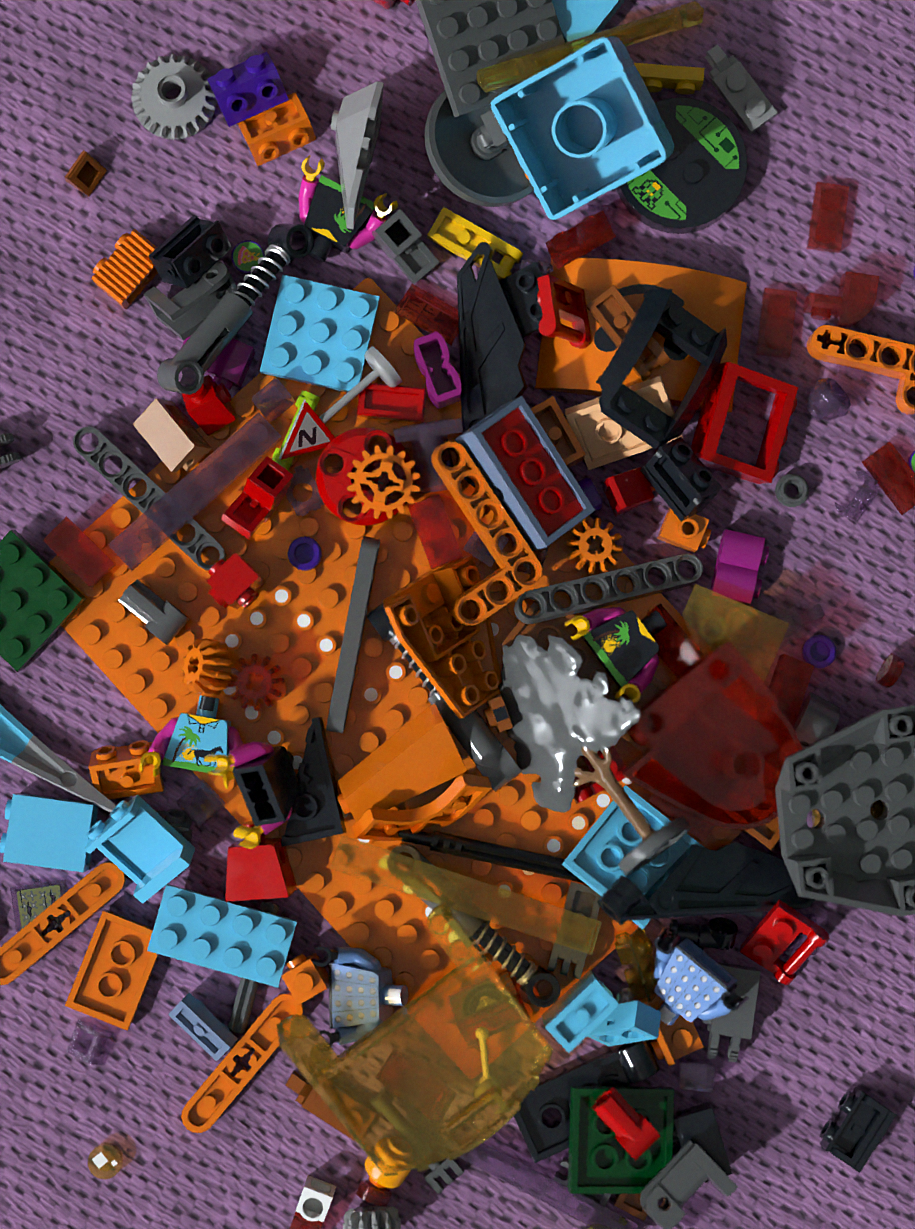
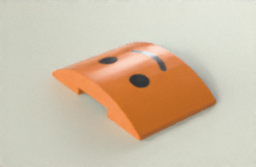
[535,258,747,413]

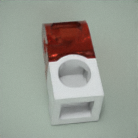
[290,1175,336,1229]

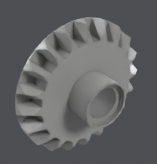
[131,53,217,140]

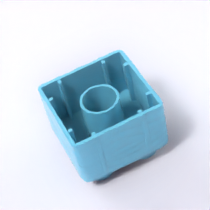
[491,36,675,220]

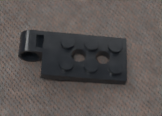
[506,1040,660,1163]

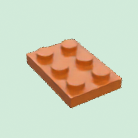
[65,909,159,1031]

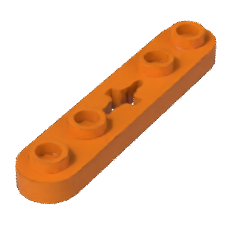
[0,862,126,985]
[181,992,304,1133]

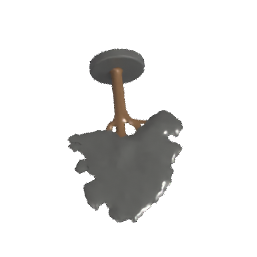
[499,635,692,876]

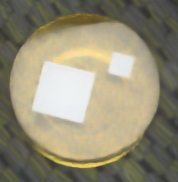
[88,1143,123,1179]

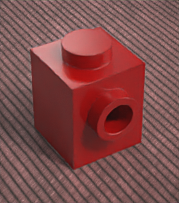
[181,374,236,435]

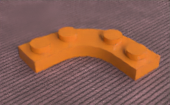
[352,774,492,841]

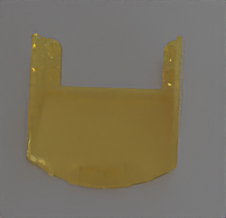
[276,901,553,1176]

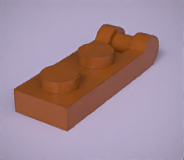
[587,285,670,381]

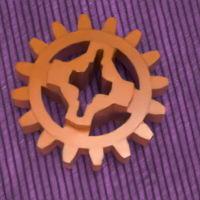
[347,445,421,519]

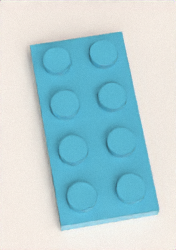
[147,884,298,988]

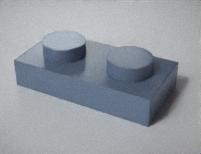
[168,993,238,1061]

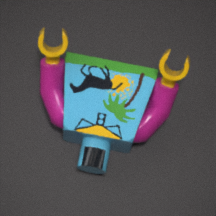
[140,695,244,789]

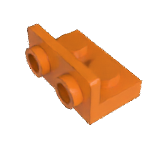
[237,92,316,166]
[88,740,164,800]
[639,993,704,1066]

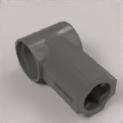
[119,579,189,645]

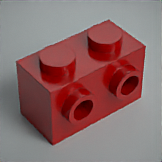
[206,552,266,610]

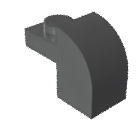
[372,209,439,284]
[776,692,840,763]

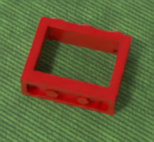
[691,362,798,484]

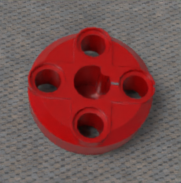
[316,428,414,526]

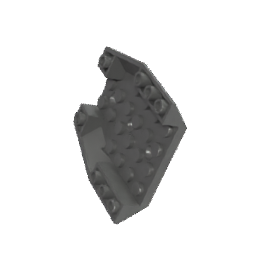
[775,705,915,916]

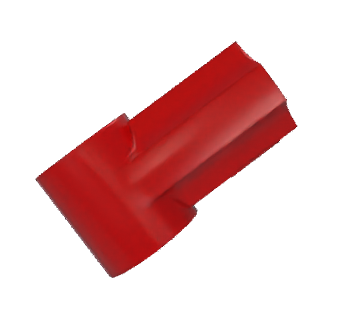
[592,1087,661,1160]

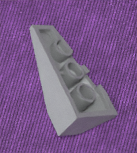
[331,81,384,229]

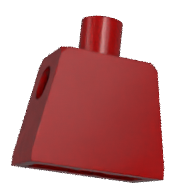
[225,821,297,902]

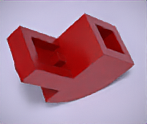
[221,456,294,540]

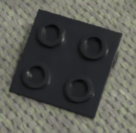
[500,262,543,338]

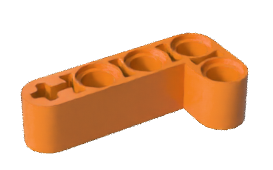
[807,325,915,415]

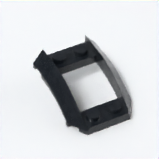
[596,289,727,449]

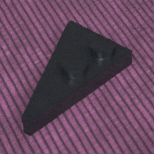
[281,717,347,847]

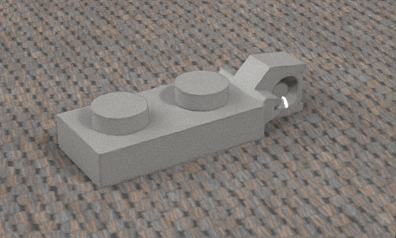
[705,44,778,134]

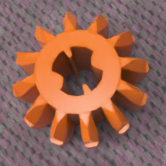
[566,518,623,575]
[181,638,234,696]

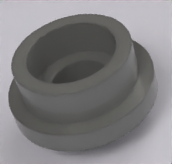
[775,474,809,507]

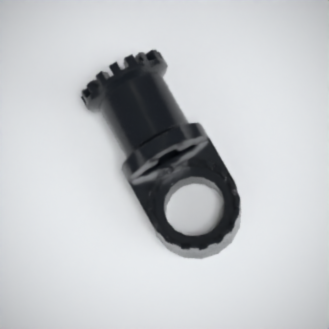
[668,917,738,950]

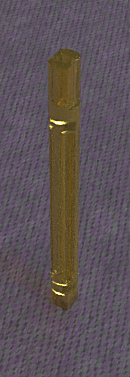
[477,0,704,93]

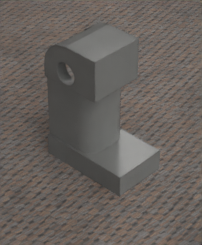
[144,260,237,341]
[640,1140,738,1229]

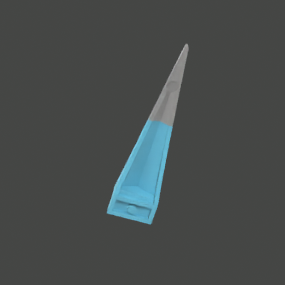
[0,704,116,813]

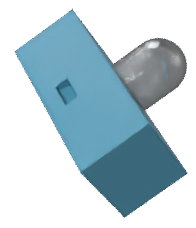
[587,987,661,1047]

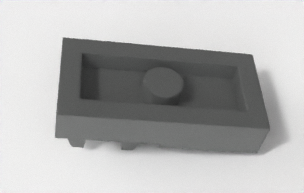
[478,110,512,150]

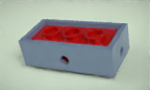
[455,396,595,551]

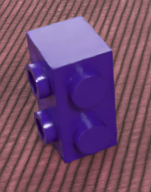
[207,52,289,127]

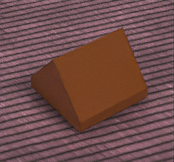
[64,150,107,197]

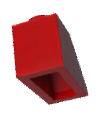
[602,467,656,517]

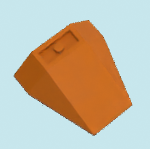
[382,555,502,719]

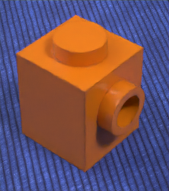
[657,508,712,553]
[281,952,329,1005]

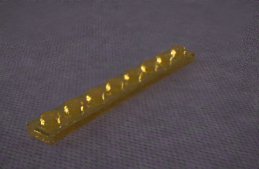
[330,835,602,955]

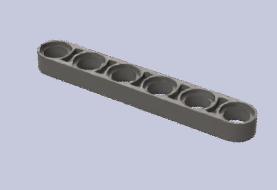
[73,426,226,571]
[326,536,380,734]
[514,553,703,624]

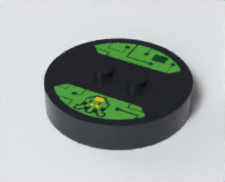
[616,97,747,234]

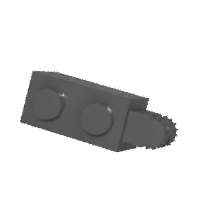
[702,962,761,1063]

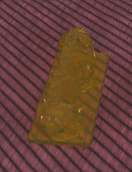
[614,927,658,1002]

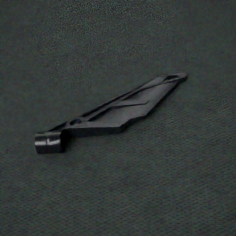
[457,242,528,487]
[597,842,815,925]

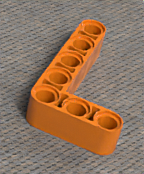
[431,441,542,625]

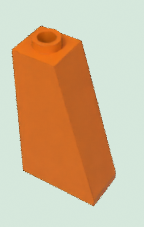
[337,704,467,822]

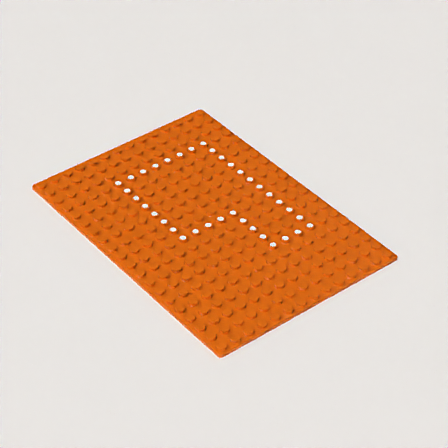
[49,278,789,1078]

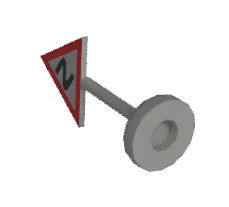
[279,346,402,460]

